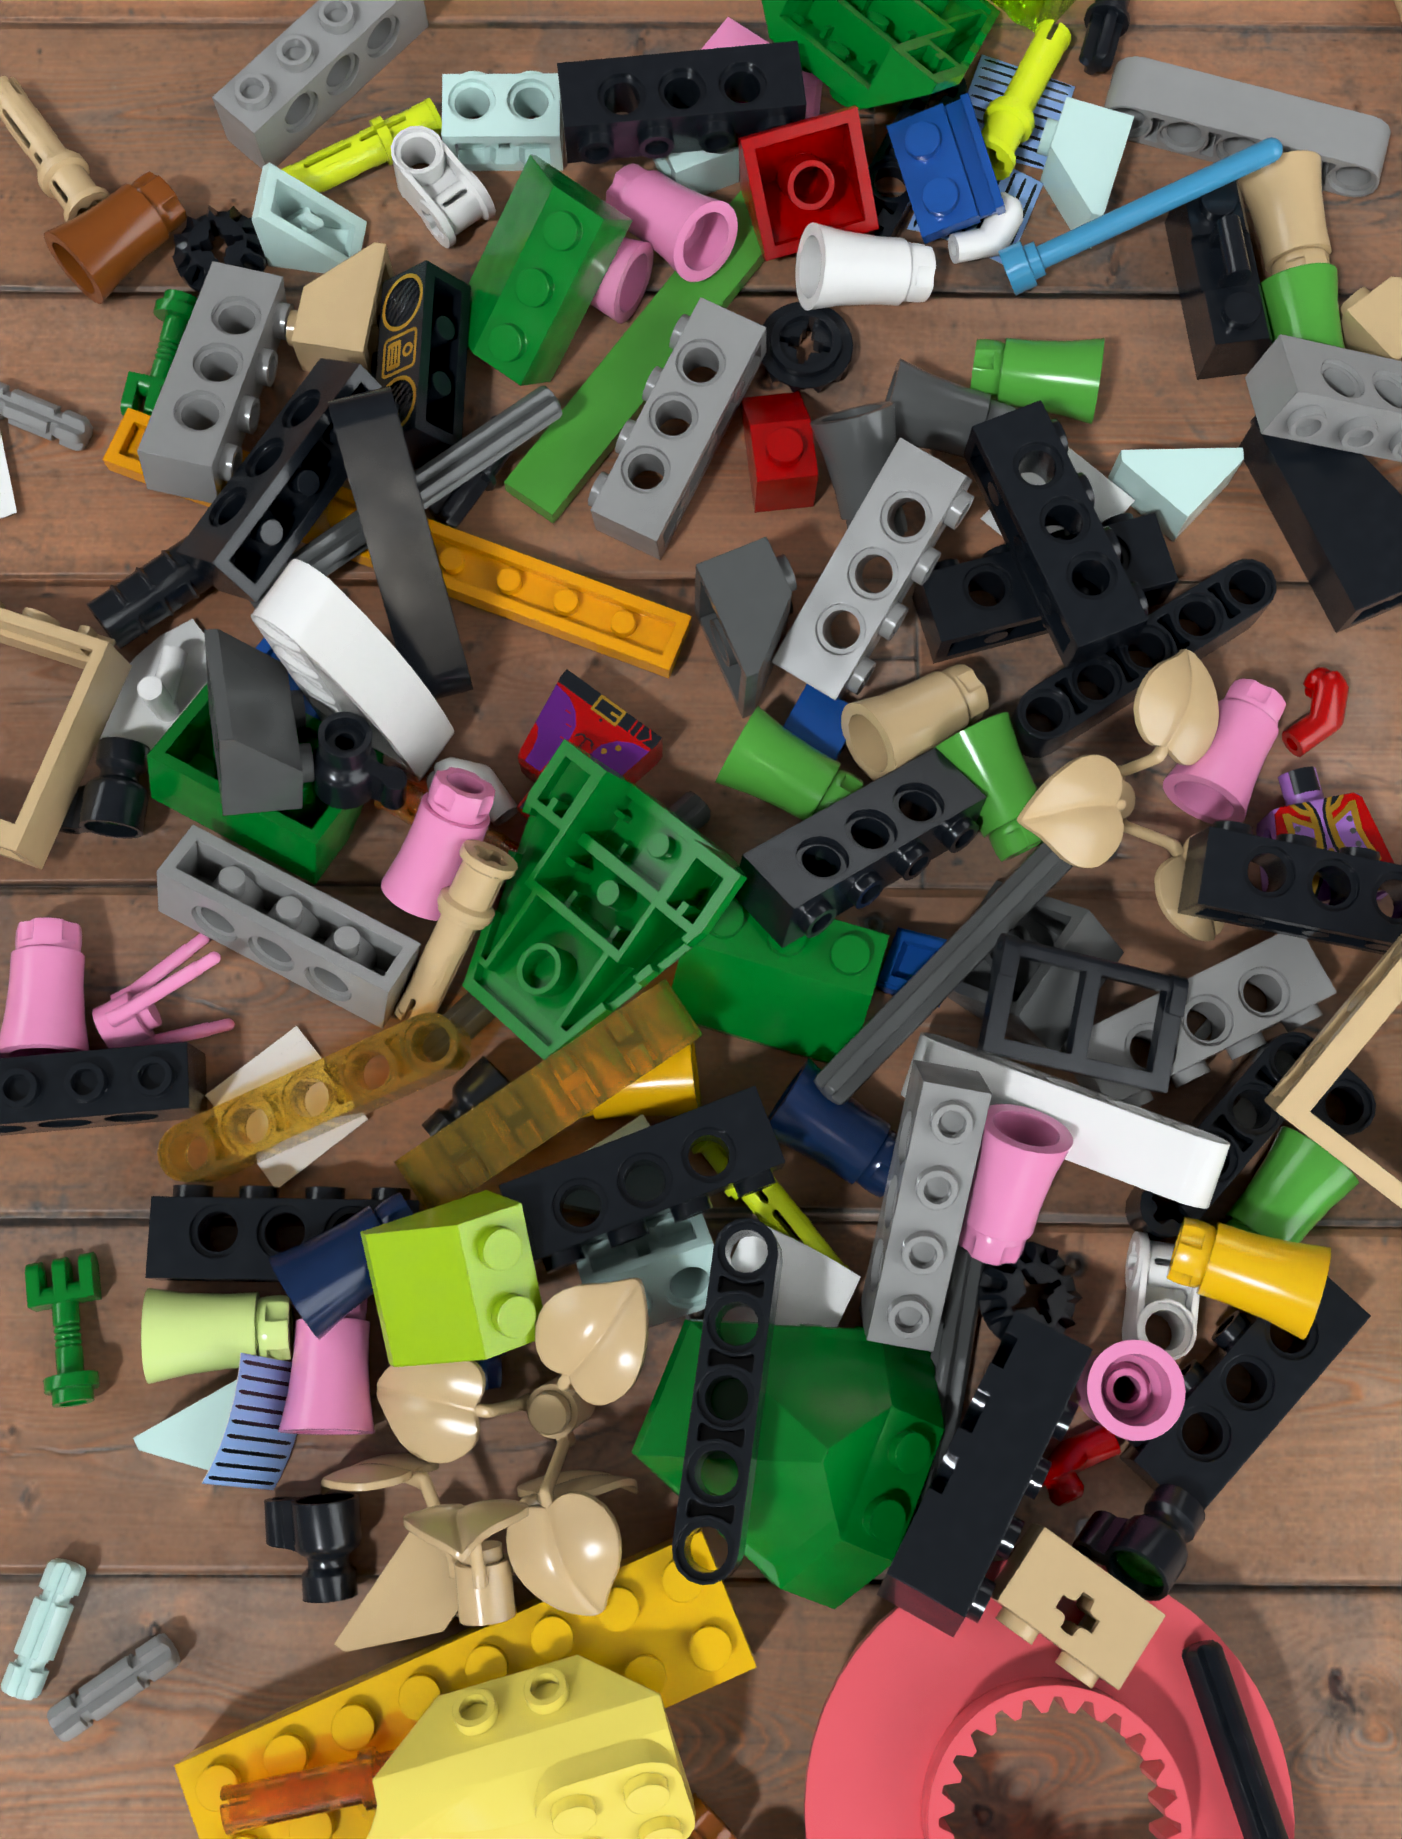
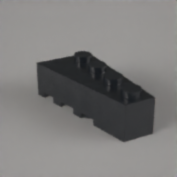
[877,1310,1093,1637]

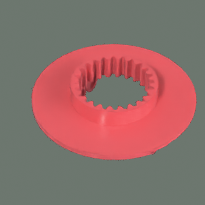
[804,1559,1295,1839]

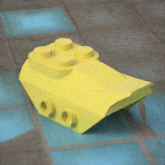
[366,1655,696,1839]

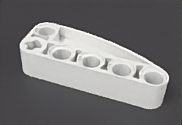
[250,559,454,783]

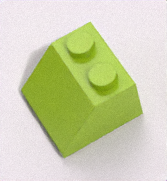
[360,1190,543,1367]

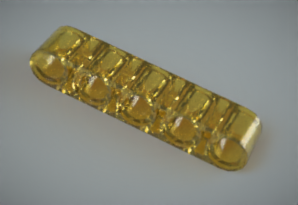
[394,979,703,1210]
[157,1012,472,1183]

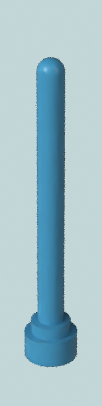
[998,137,1283,296]

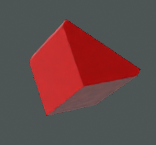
[738,105,879,261]

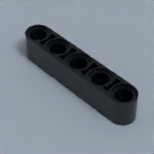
[328,386,474,700]
[1011,559,1277,758]
[672,1218,783,1585]

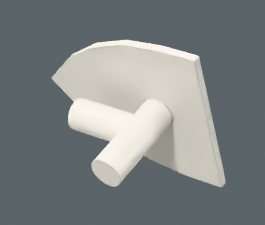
[99,619,207,751]

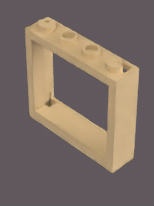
[0,602,132,869]
[1264,933,1402,1209]

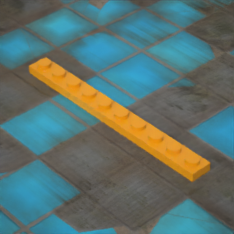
[102,408,692,679]

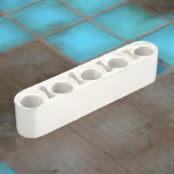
[901,1032,1230,1209]

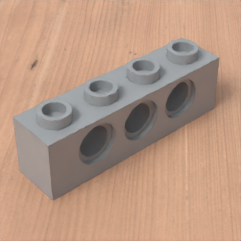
[212,0,429,169]
[137,261,294,503]
[588,297,767,560]
[1245,334,1402,462]
[772,437,974,700]
[157,825,421,1029]
[1061,934,1337,1107]
[859,1060,992,1352]

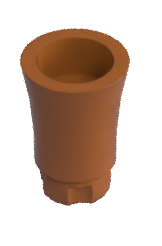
[44,171,187,304]

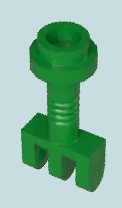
[120,289,197,416]
[25,1252,102,1408]

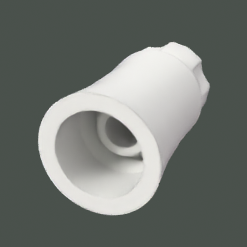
[795,222,936,311]

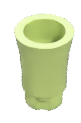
[141,1288,294,1384]

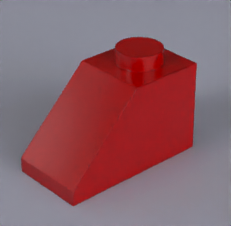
[740,392,819,513]

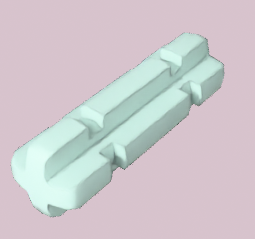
[1,1558,86,1701]

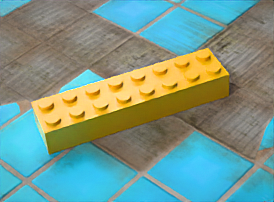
[174,1528,757,1839]

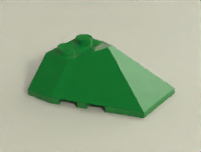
[761,0,1000,110]
[462,739,747,1062]
[631,1319,944,1609]

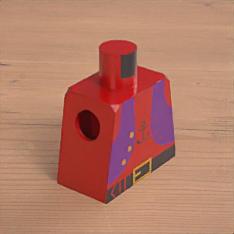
[516,669,663,820]

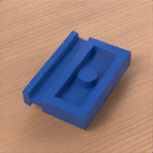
[887,93,1006,244]

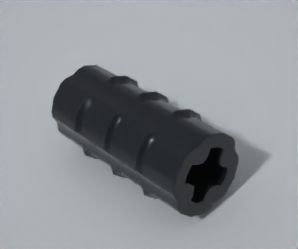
[86,536,213,649]

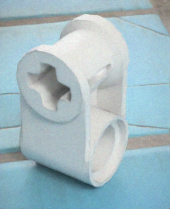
[391,126,496,248]
[1122,1231,1200,1360]

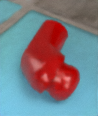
[1282,667,1349,757]
[1041,1424,1121,1507]

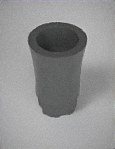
[885,358,1016,458]
[810,401,907,536]

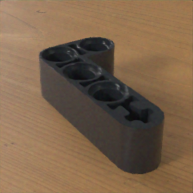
[1125,1031,1376,1240]

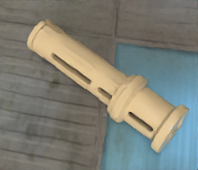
[0,76,111,222]
[394,840,518,1030]

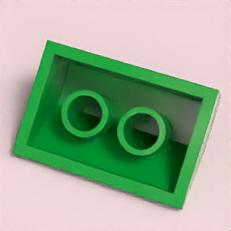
[468,154,633,386]
[147,684,384,885]
[665,897,890,1064]

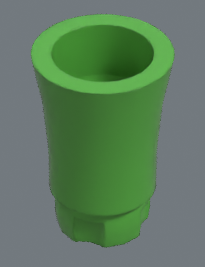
[1260,263,1345,348]
[970,338,1105,425]
[715,706,865,821]
[934,712,1043,862]
[1224,1126,1359,1243]

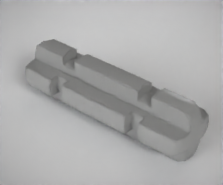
[0,382,93,451]
[47,1633,181,1742]

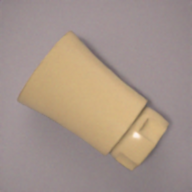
[1238,150,1332,276]
[841,664,989,781]

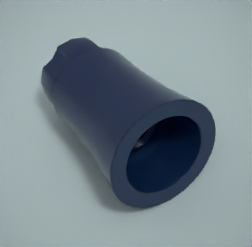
[768,1058,897,1198]
[268,1192,414,1340]

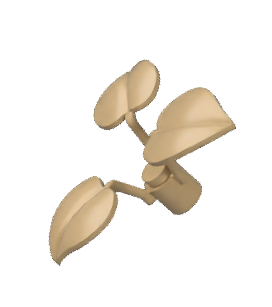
[1017,649,1225,941]
[376,1278,649,1616]
[320,1453,638,1626]

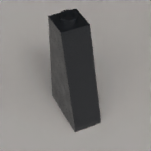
[1238,416,1402,633]

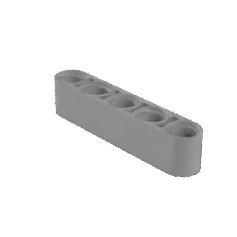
[1104,56,1391,197]

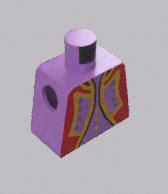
[1256,766,1395,905]

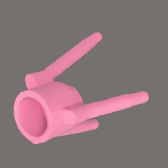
[92,933,235,1049]

